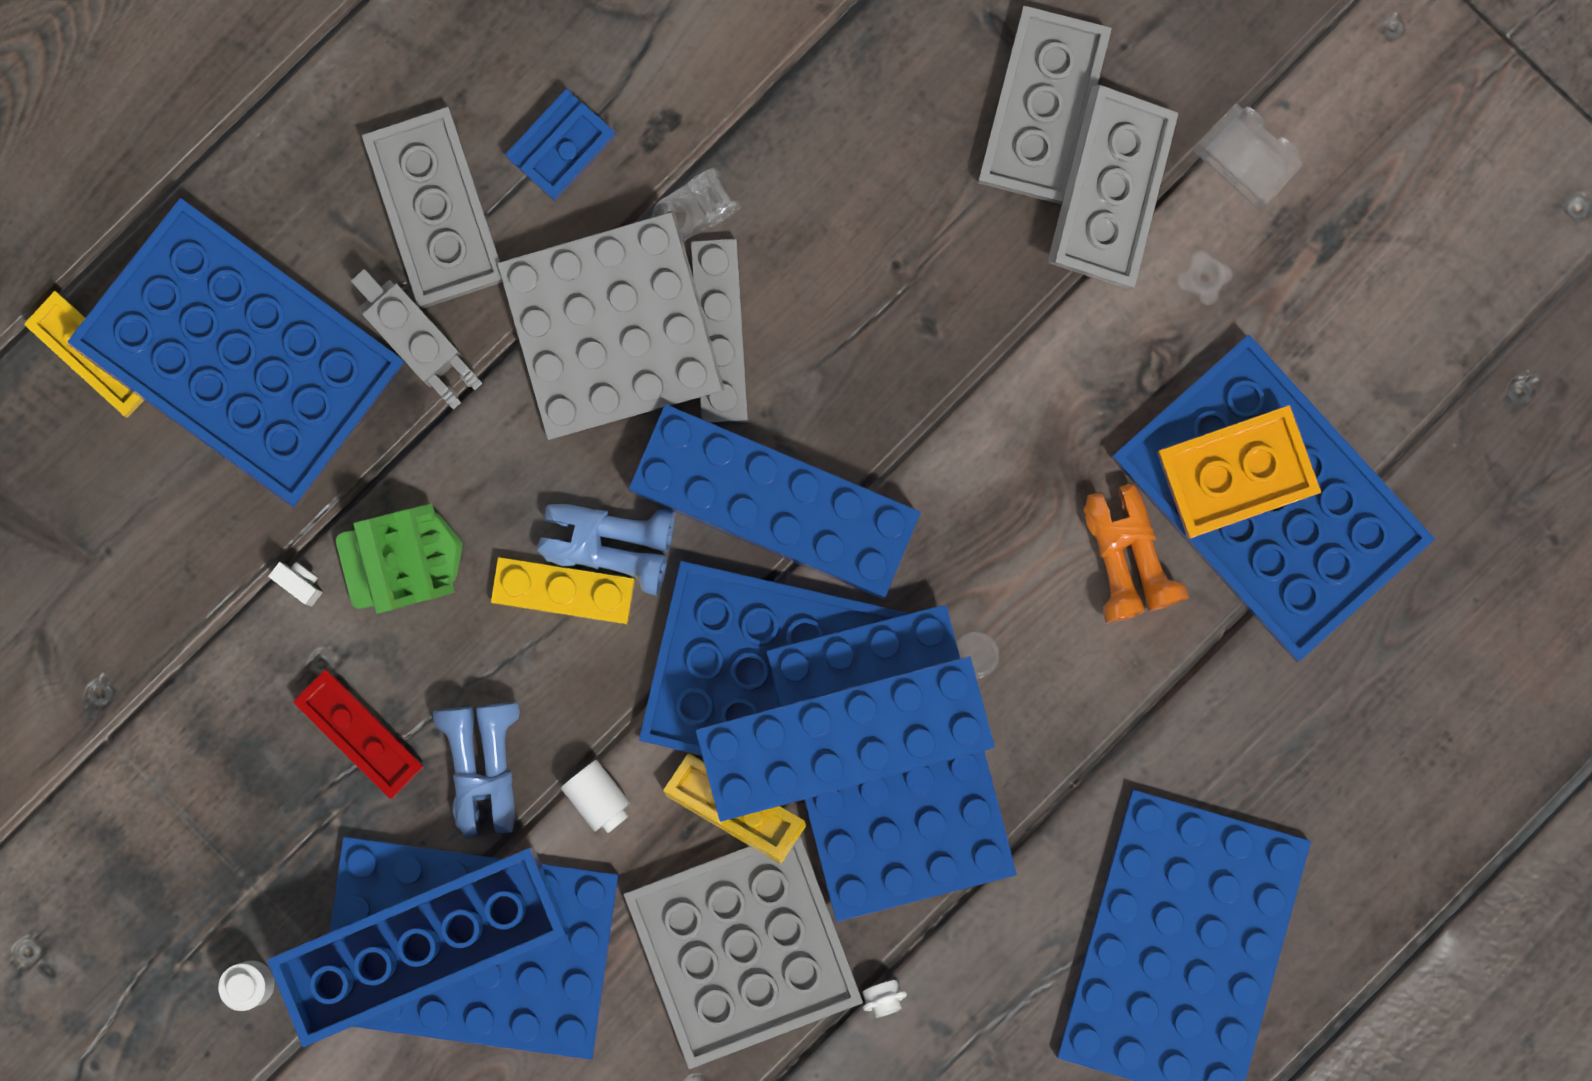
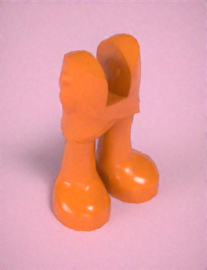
[1083,483,1189,623]

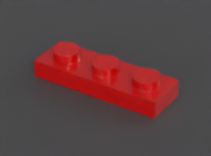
[293,669,425,800]

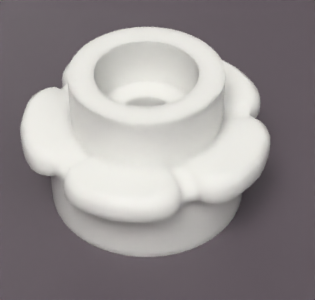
[862,980,907,1018]

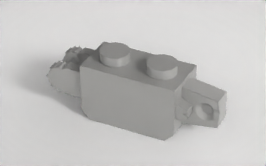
[351,269,482,410]

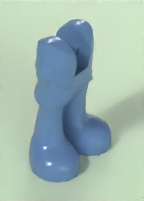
[536,504,675,596]
[432,702,520,838]

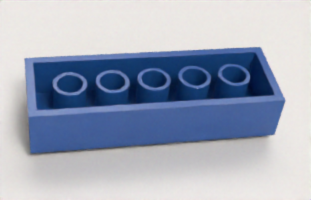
[629,404,921,600]
[696,656,995,822]
[267,847,570,1048]

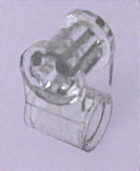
[652,167,741,242]

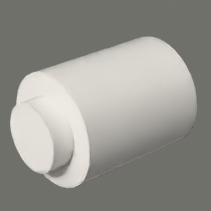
[561,760,631,833]
[218,961,274,1011]

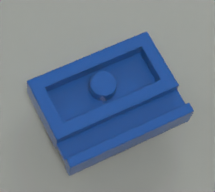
[505,89,616,202]

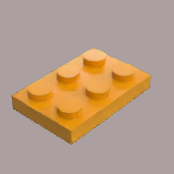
[1157,405,1321,539]

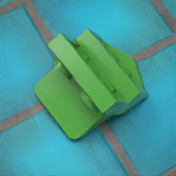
[336,503,463,614]

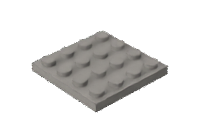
[497,212,725,440]
[624,836,863,1069]

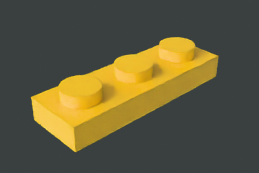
[24,291,144,418]
[491,557,635,625]
[663,753,806,864]

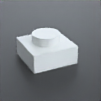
[268,562,323,607]

